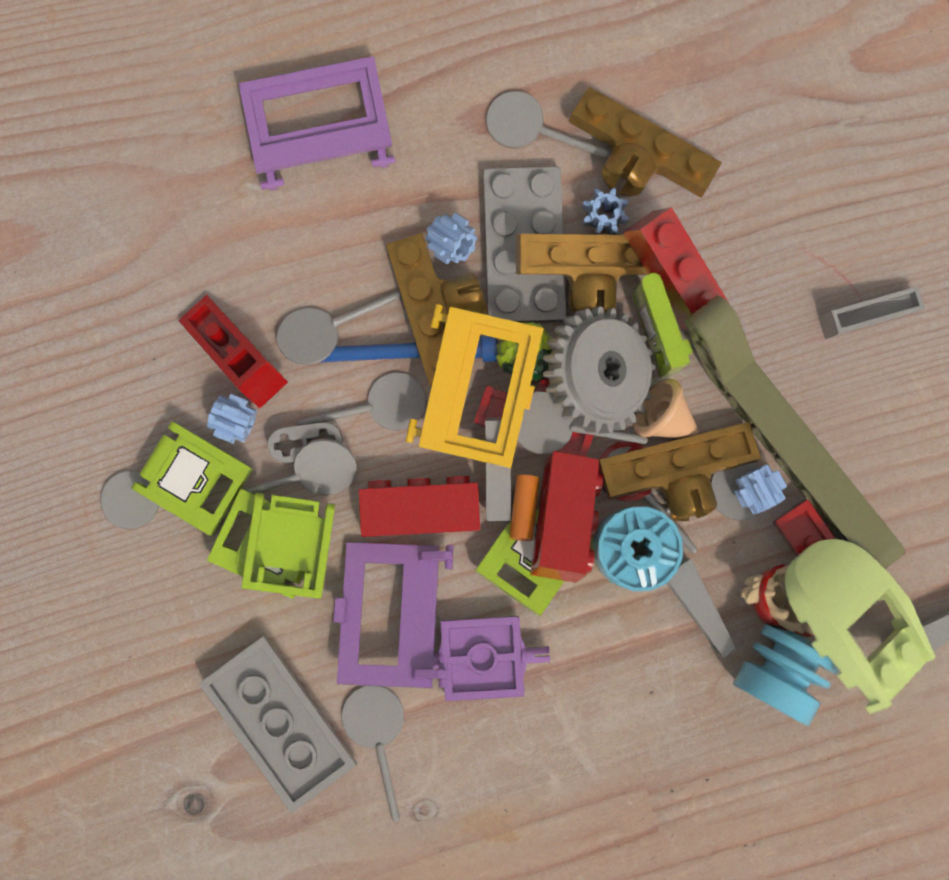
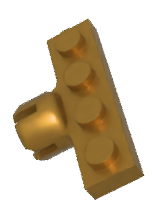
[568,87,722,198]
[386,233,487,389]
[516,234,648,313]
[599,422,761,522]

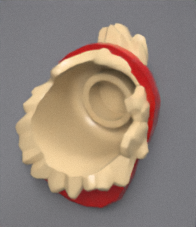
[740,564,814,638]

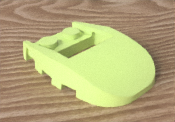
[785,539,936,714]

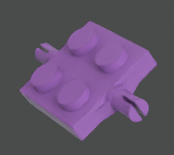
[433,616,550,701]

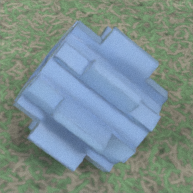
[582,188,629,235]
[425,213,477,264]
[207,393,257,444]
[734,464,787,514]

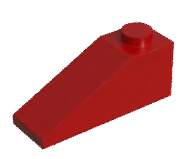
[178,294,288,409]

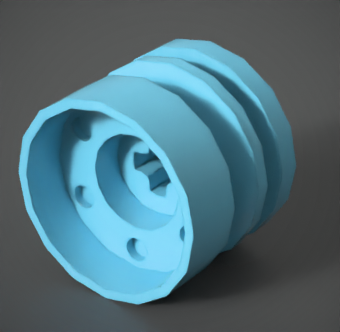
[592,507,683,591]
[733,624,839,727]

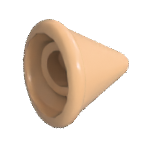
[633,378,698,439]

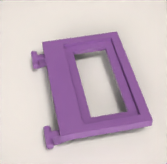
[238,56,396,191]
[333,542,454,688]

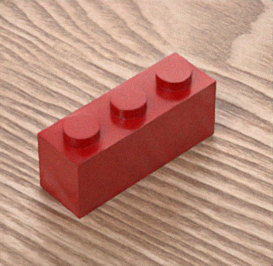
[622,207,730,330]
[530,451,603,583]
[359,476,481,537]

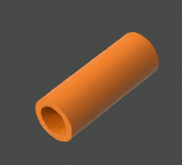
[509,475,540,541]

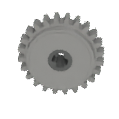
[543,307,656,434]

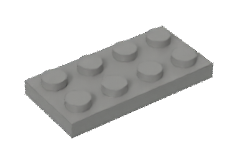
[483,167,566,323]
[198,635,357,814]

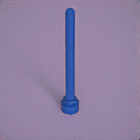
[319,335,498,363]

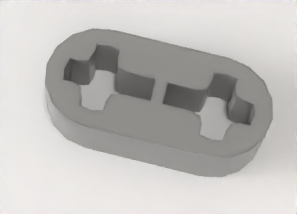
[268,423,343,464]

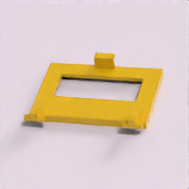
[405,304,543,468]

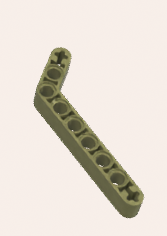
[685,295,905,569]

